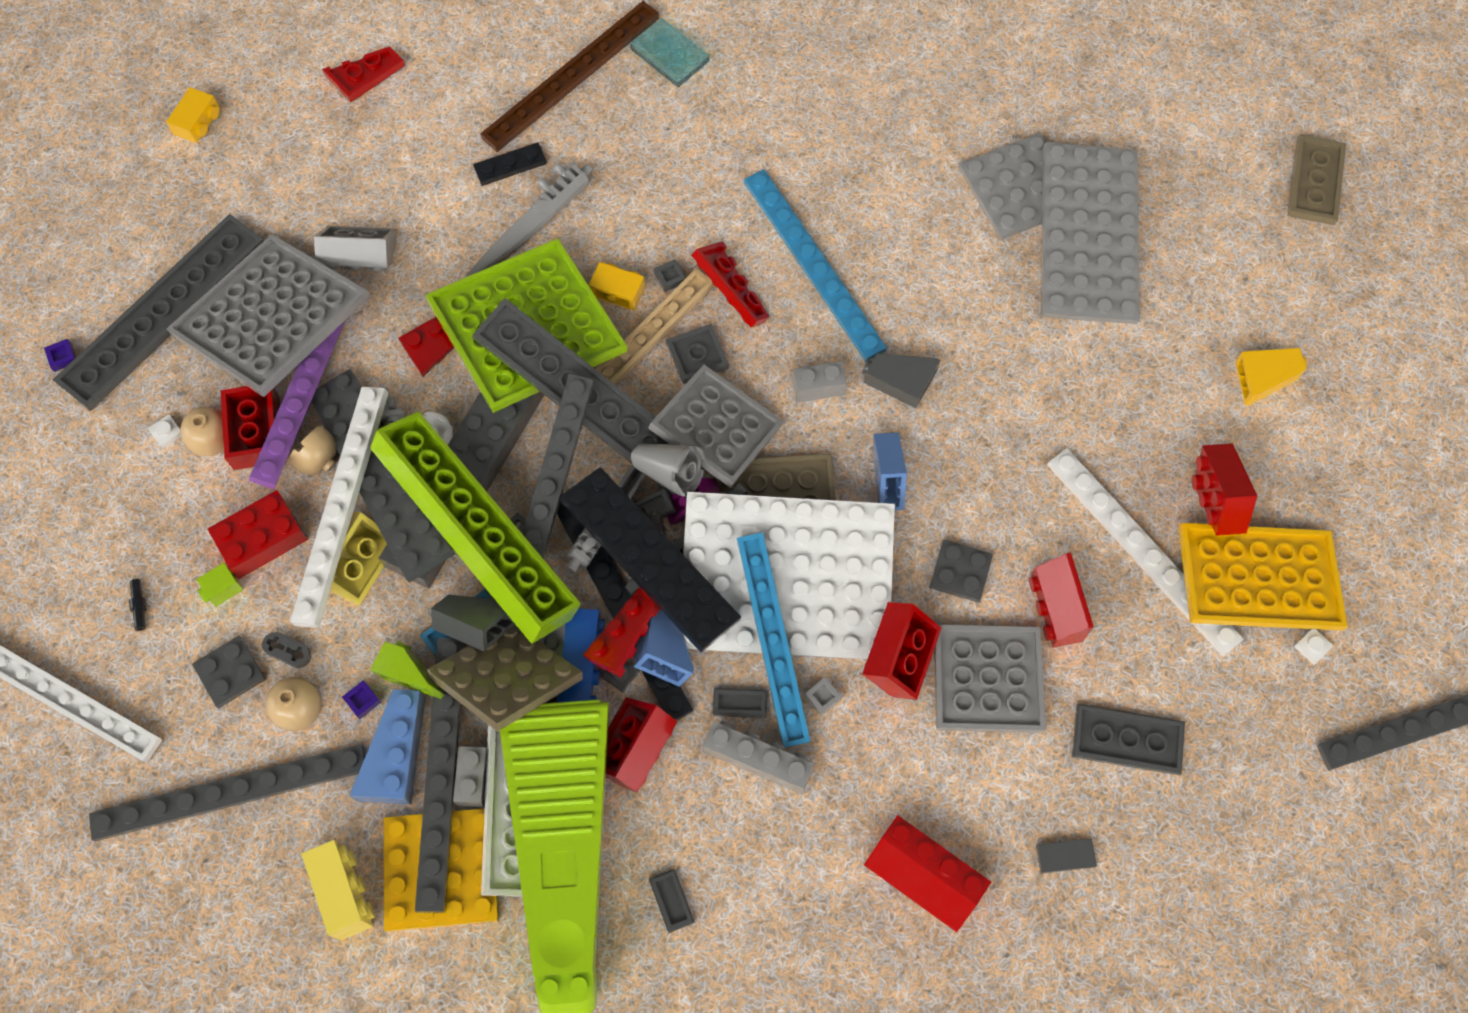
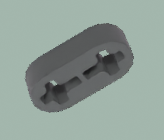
[262,632,311,668]

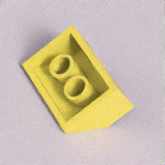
[330,512,387,606]

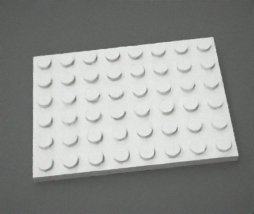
[682,492,895,660]

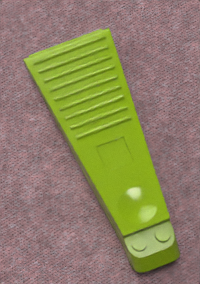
[500,699,609,1013]

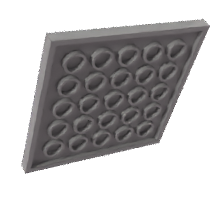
[167,234,370,397]

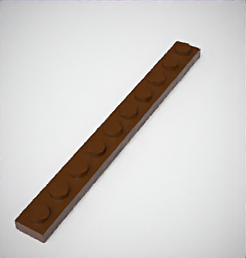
[480,1,659,152]

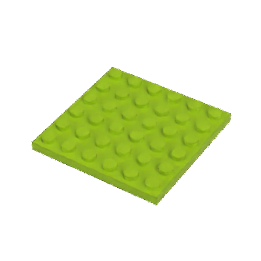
[425,238,627,413]

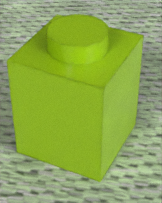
[196,562,243,607]

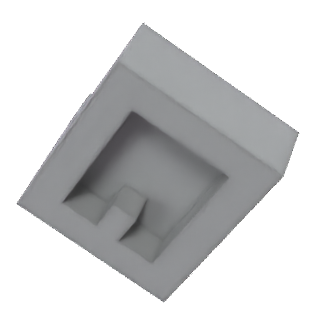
[380,388,406,425]

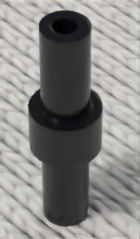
[129,579,146,631]

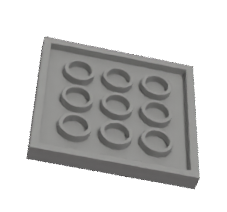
[958,133,1046,240]
[648,365,784,488]
[934,624,1046,733]

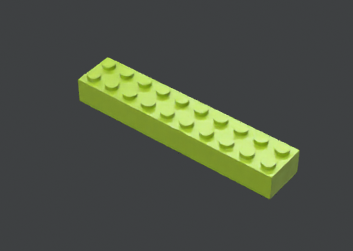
[370,411,581,644]

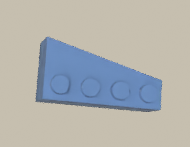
[349,689,425,805]

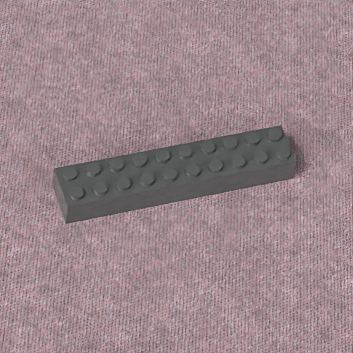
[379,392,544,589]

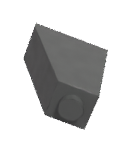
[862,354,941,408]
[431,595,515,651]

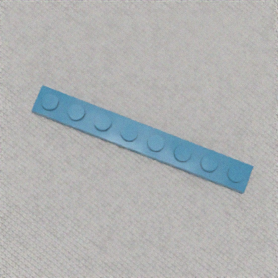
[737,532,810,748]

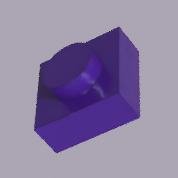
[44,339,76,372]
[342,680,381,719]

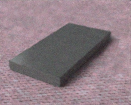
[1072,704,1185,776]

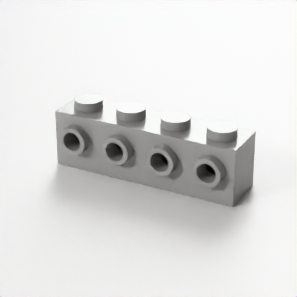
[703,721,814,795]

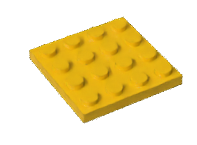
[383,808,499,932]

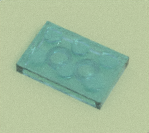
[630,18,710,88]

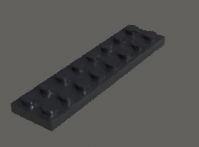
[560,467,741,653]

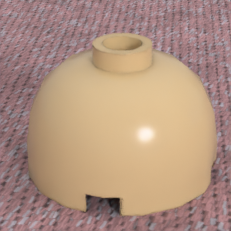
[180,407,224,457]
[286,425,337,475]
[265,677,322,731]

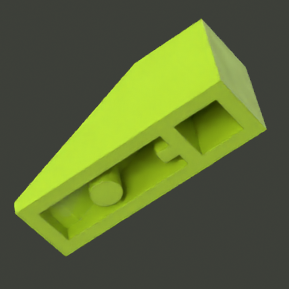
[370,641,444,700]

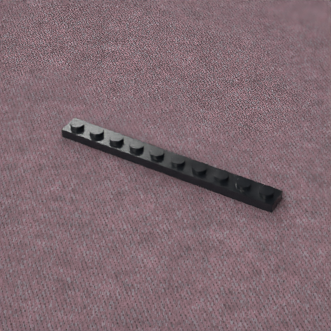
[557,501,694,721]

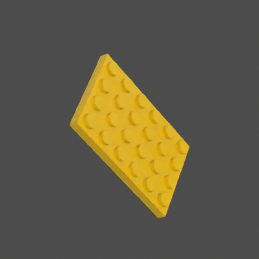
[1178,523,1348,631]

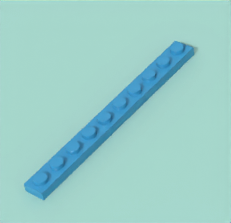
[744,169,887,362]

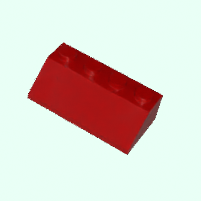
[864,815,991,933]

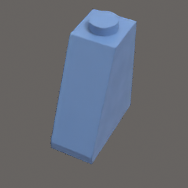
[873,432,907,510]
[633,609,694,687]

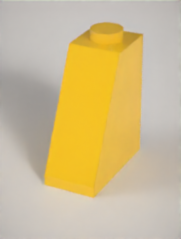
[1235,348,1307,406]

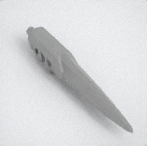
[464,163,593,278]
[566,464,645,574]

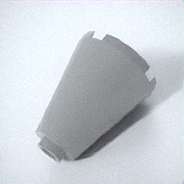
[631,443,705,497]

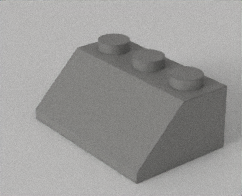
[314,226,397,271]

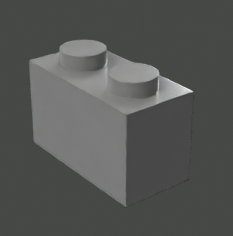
[792,361,847,403]
[453,746,487,808]

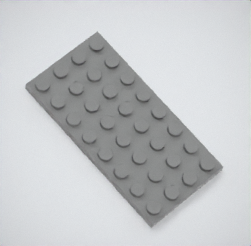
[1041,142,1139,324]

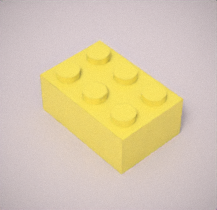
[301,840,375,940]

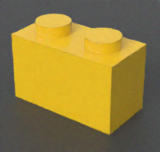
[166,87,220,143]
[588,262,645,311]

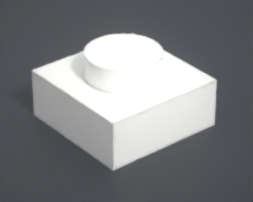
[148,414,181,449]
[1294,629,1333,665]

